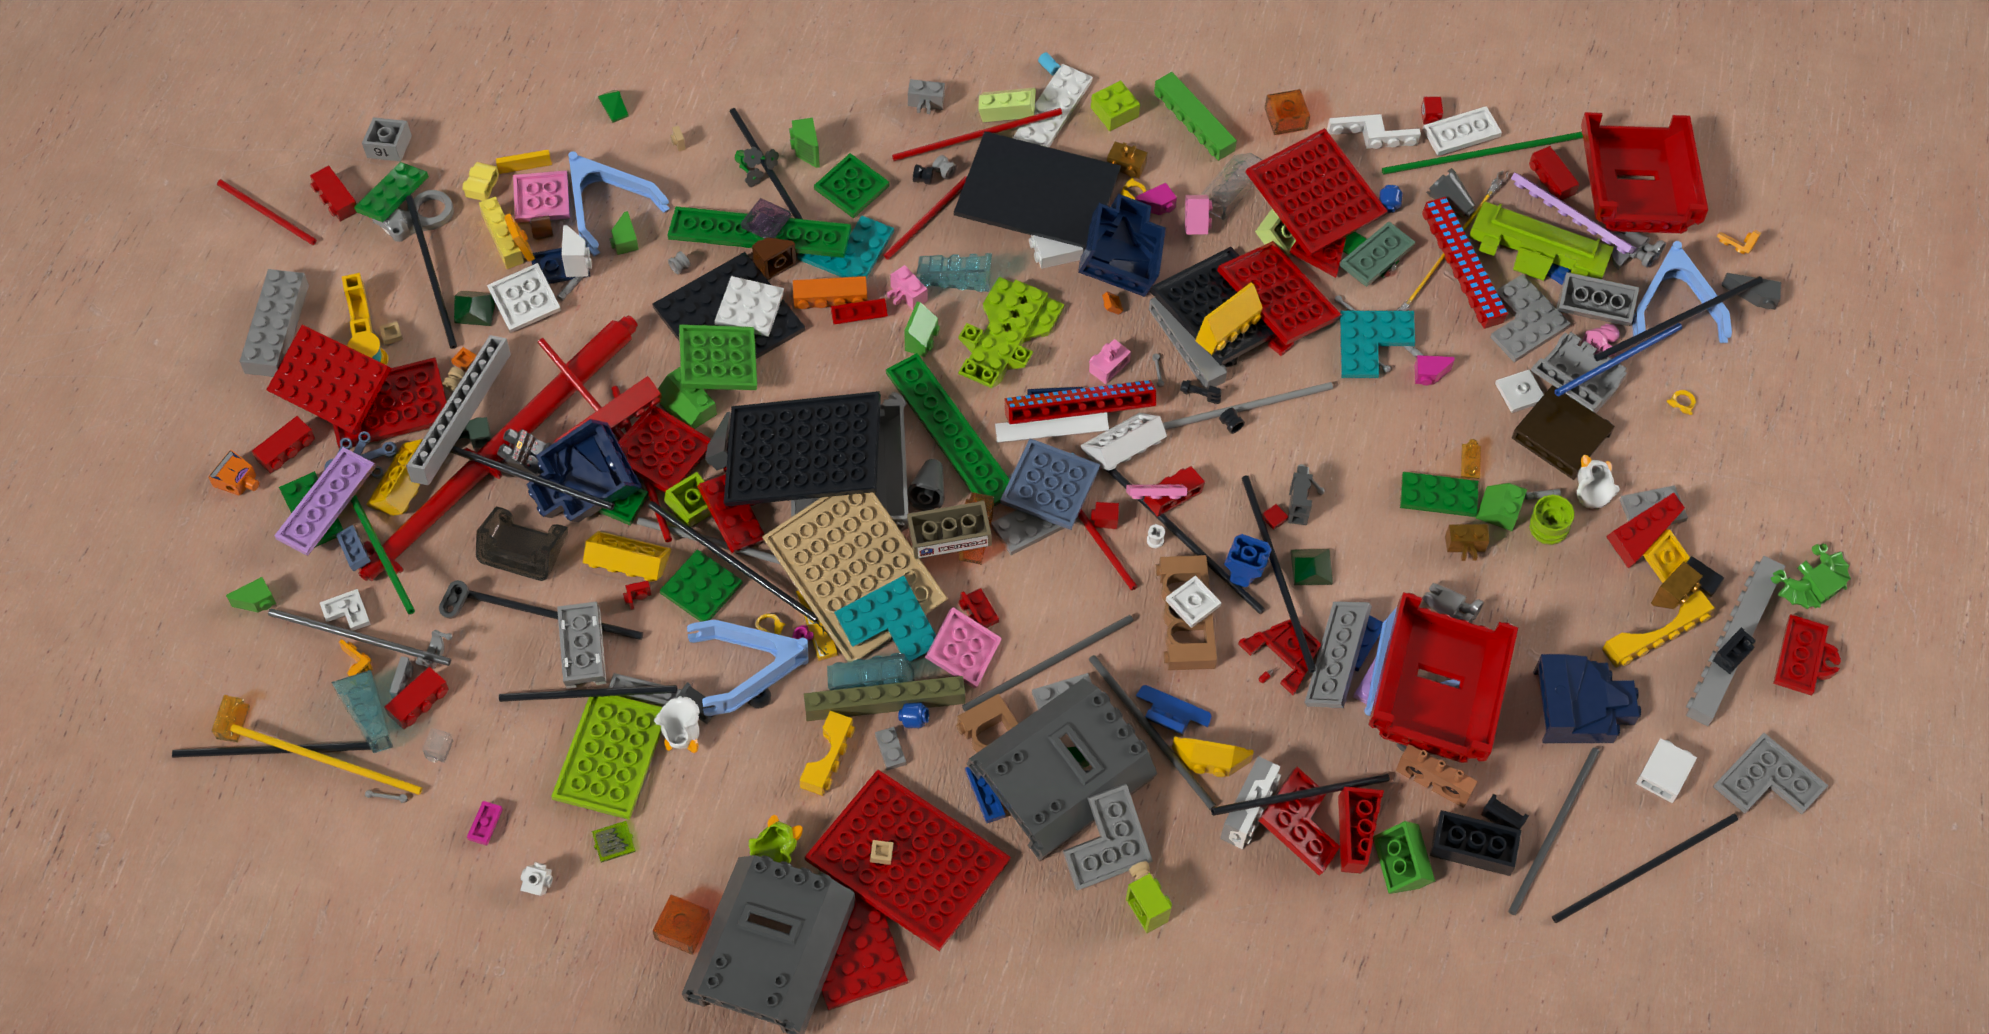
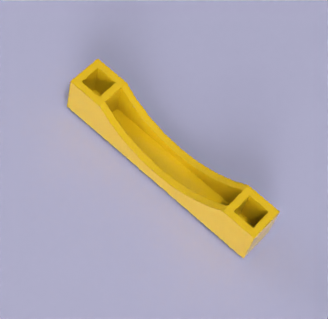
[1602,590,1714,668]

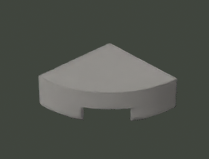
[1611,245,1630,270]

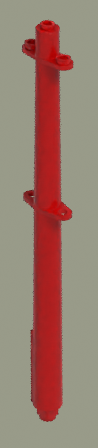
[358,315,638,581]

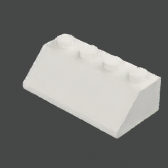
[1081,413,1167,470]

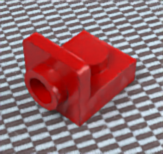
[623,580,652,610]

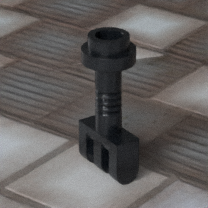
[1180,380,1221,404]

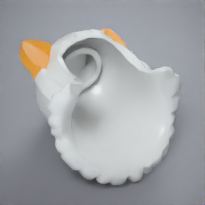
[1576,455,1620,509]
[654,696,699,753]

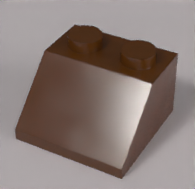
[752,237,796,280]

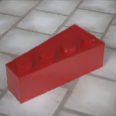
[1606,493,1685,568]
[1338,787,1384,874]

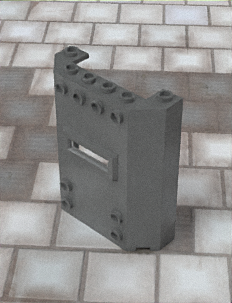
[967,678,1157,861]
[682,855,857,1034]

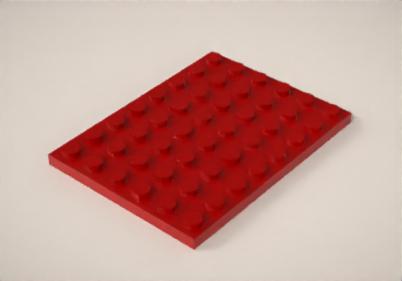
[805,770,1011,952]

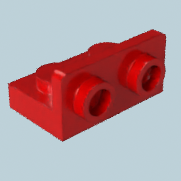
[959,588,999,628]

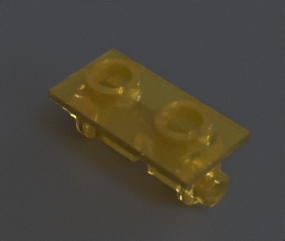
[1461,439,1481,479]

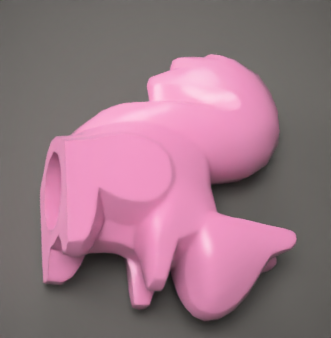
[1582,324,1620,357]

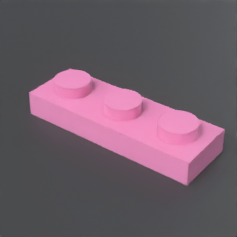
[1126,485,1187,499]

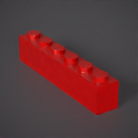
[554,376,662,442]

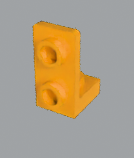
[1717,230,1762,254]
[339,639,373,686]

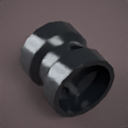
[913,164,934,185]
[1219,407,1245,434]

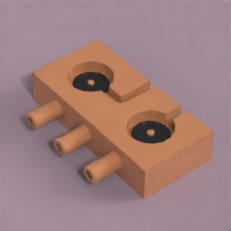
[1396,744,1478,808]

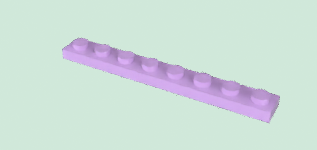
[1511,172,1636,254]

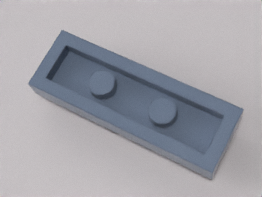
[336,525,370,571]

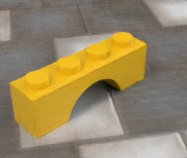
[341,273,373,337]
[799,711,855,796]

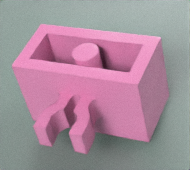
[1185,195,1212,235]
[887,265,927,310]
[1089,339,1131,384]

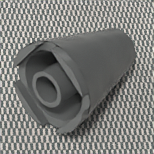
[1426,168,1475,217]
[907,459,944,511]

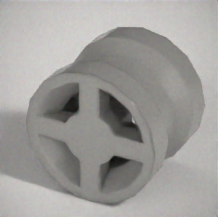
[668,251,691,275]

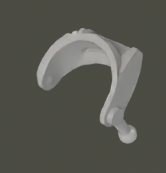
[416,630,452,669]

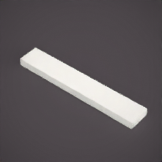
[995,412,1109,443]

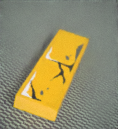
[796,590,838,661]

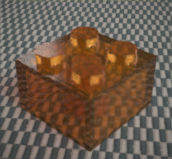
[1265,89,1310,135]
[653,894,710,955]

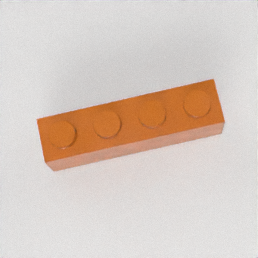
[793,276,867,309]

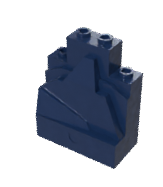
[1078,194,1166,297]
[526,419,642,522]
[1533,654,1641,743]

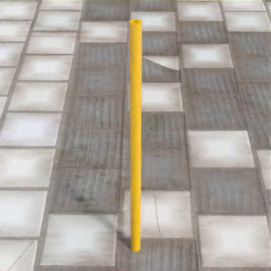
[230,724,422,795]

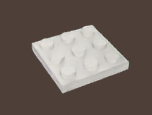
[487,263,561,333]
[715,276,784,337]

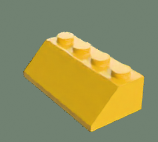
[1195,283,1263,355]
[366,439,423,516]
[583,531,671,582]

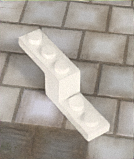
[1327,114,1421,149]

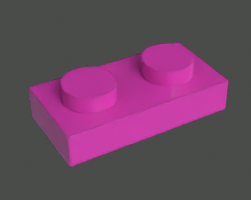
[467,801,503,846]

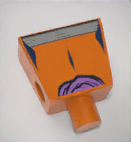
[208,450,260,495]

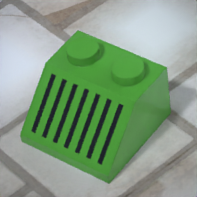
[789,118,820,168]

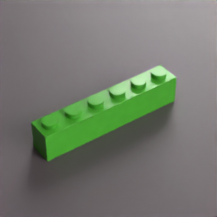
[1154,72,1237,161]

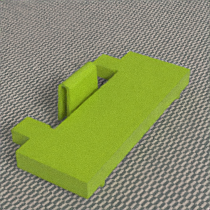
[1469,201,1614,281]

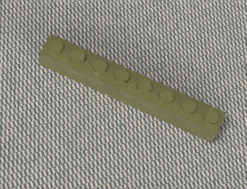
[804,676,965,721]

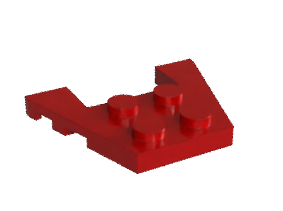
[1238,619,1321,695]

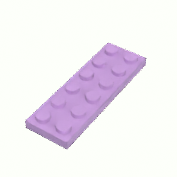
[274,447,376,556]

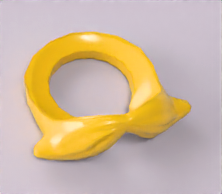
[1121,178,1146,200]
[1666,390,1696,415]
[755,614,786,635]

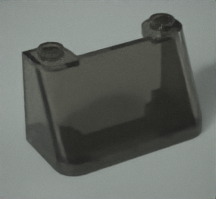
[476,506,568,581]

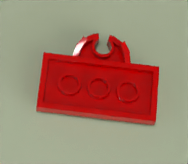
[1773,614,1841,696]

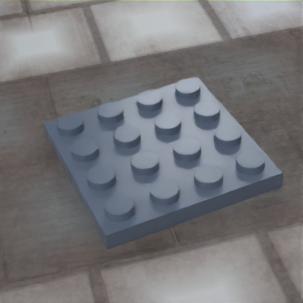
[1000,438,1100,530]

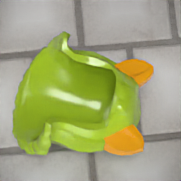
[748,815,803,864]

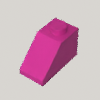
[1135,183,1177,215]
[1414,355,1455,386]

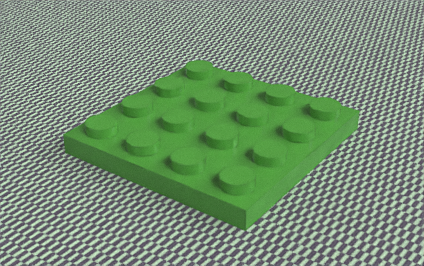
[679,325,757,390]

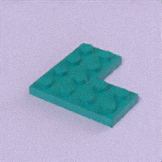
[797,216,894,279]
[1340,311,1415,378]
[834,575,936,663]

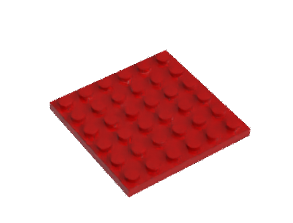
[1245,128,1388,257]

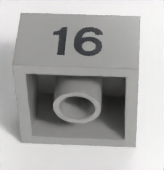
[362,117,412,162]

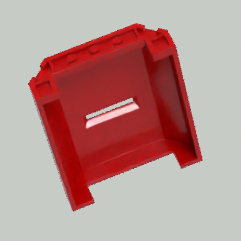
[1581,112,1708,234]
[1368,592,1519,763]

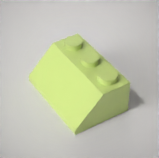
[978,88,1036,122]
[1255,209,1296,256]

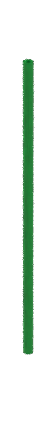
[1382,131,1583,175]

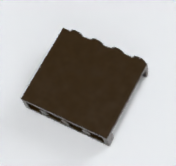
[1512,385,1615,480]

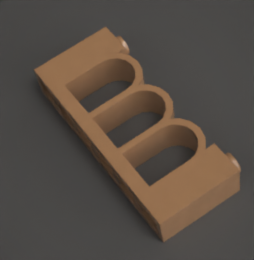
[1156,555,1217,670]
[956,694,1018,753]

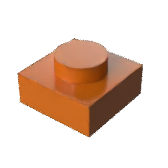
[1102,292,1124,315]
[451,347,477,372]

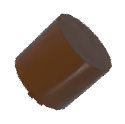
[530,215,553,240]

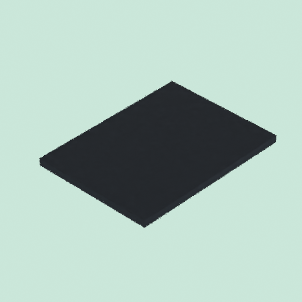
[954,131,1121,249]
[724,391,881,506]

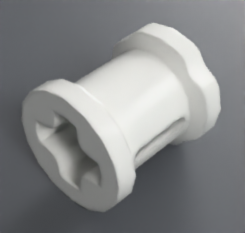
[1147,524,1165,549]

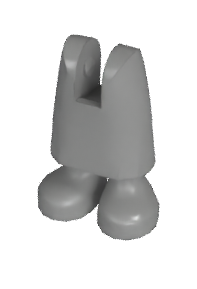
[1612,231,1666,268]
[1422,583,1484,623]

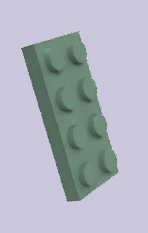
[1340,222,1416,287]

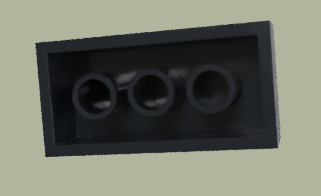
[1430,810,1522,876]

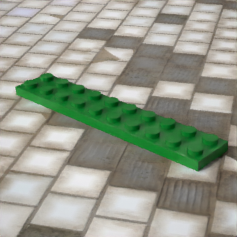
[667,206,852,258]
[886,353,1010,511]

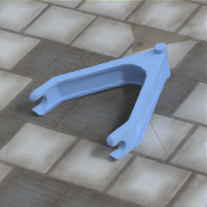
[568,151,670,256]
[1632,241,1732,343]
[1364,607,1460,716]
[687,620,809,716]

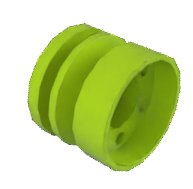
[1529,495,1574,545]

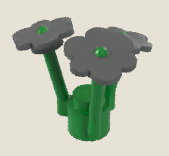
[734,147,779,187]

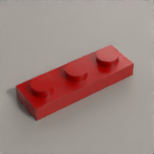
[830,298,888,325]

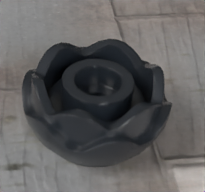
[747,688,771,709]

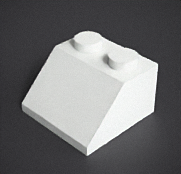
[562,225,592,277]

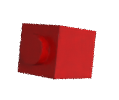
[1421,97,1443,124]
[1091,502,1119,529]

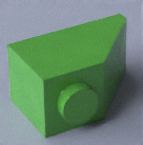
[609,211,639,255]
[226,577,276,613]

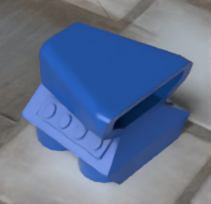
[1224,534,1272,587]

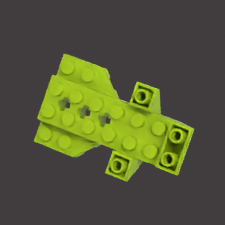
[958,277,1064,388]

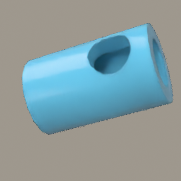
[1038,52,1061,75]

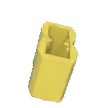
[462,162,499,201]

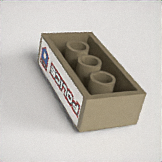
[907,501,992,559]

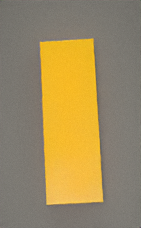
[496,150,552,174]

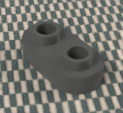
[439,580,469,619]

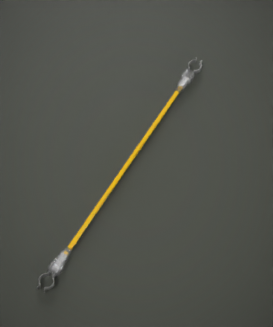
[1396,169,1509,311]

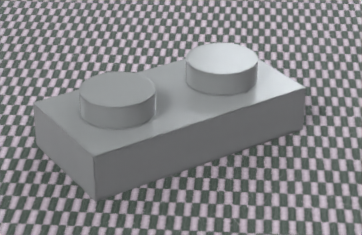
[389,656,413,699]
[875,727,906,771]

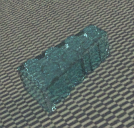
[917,253,992,292]
[827,653,915,690]
[331,670,393,753]

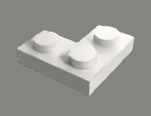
[320,589,371,631]

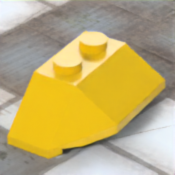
[1172,737,1254,777]

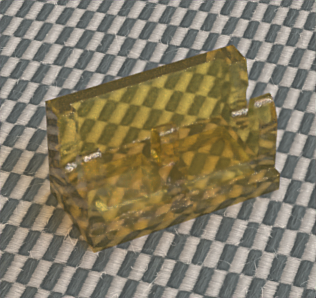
[211,695,250,743]

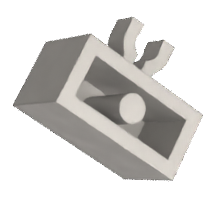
[908,79,945,114]

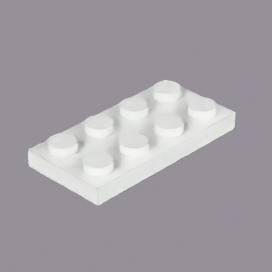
[1423,106,1502,156]

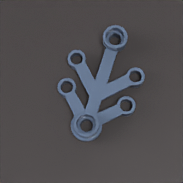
[324,431,398,479]

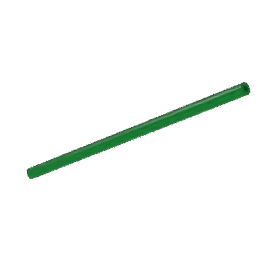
[350,494,415,615]

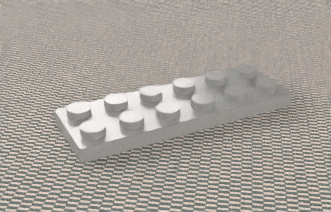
[1305,602,1372,708]

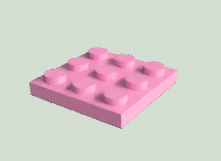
[513,170,570,223]
[925,607,1002,689]

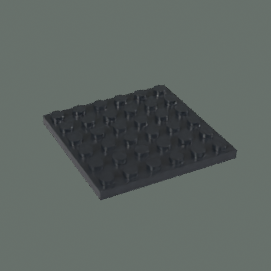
[1149,246,1277,366]
[652,252,805,359]

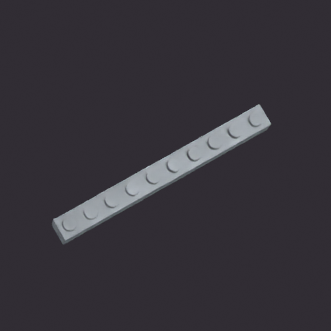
[406,335,511,486]
[1686,556,1785,726]

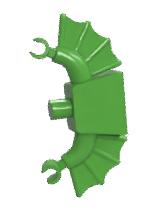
[1771,544,1851,609]

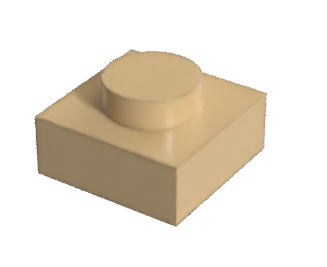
[670,126,686,151]
[379,321,403,345]
[870,840,893,865]

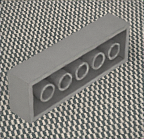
[239,269,309,377]

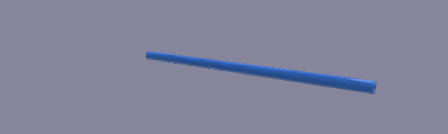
[1555,323,1682,396]

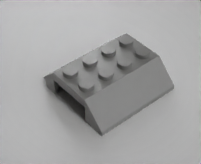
[1531,332,1627,413]

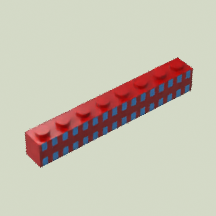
[1422,197,1508,329]
[1004,380,1156,425]

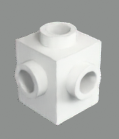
[520,862,553,896]

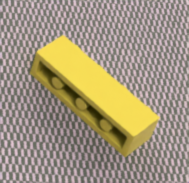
[479,196,524,269]

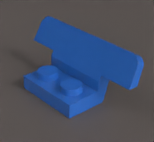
[1136,685,1212,735]

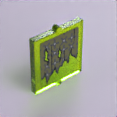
[592,821,636,863]

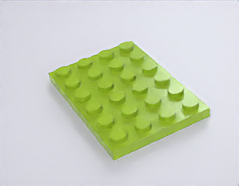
[551,696,662,820]

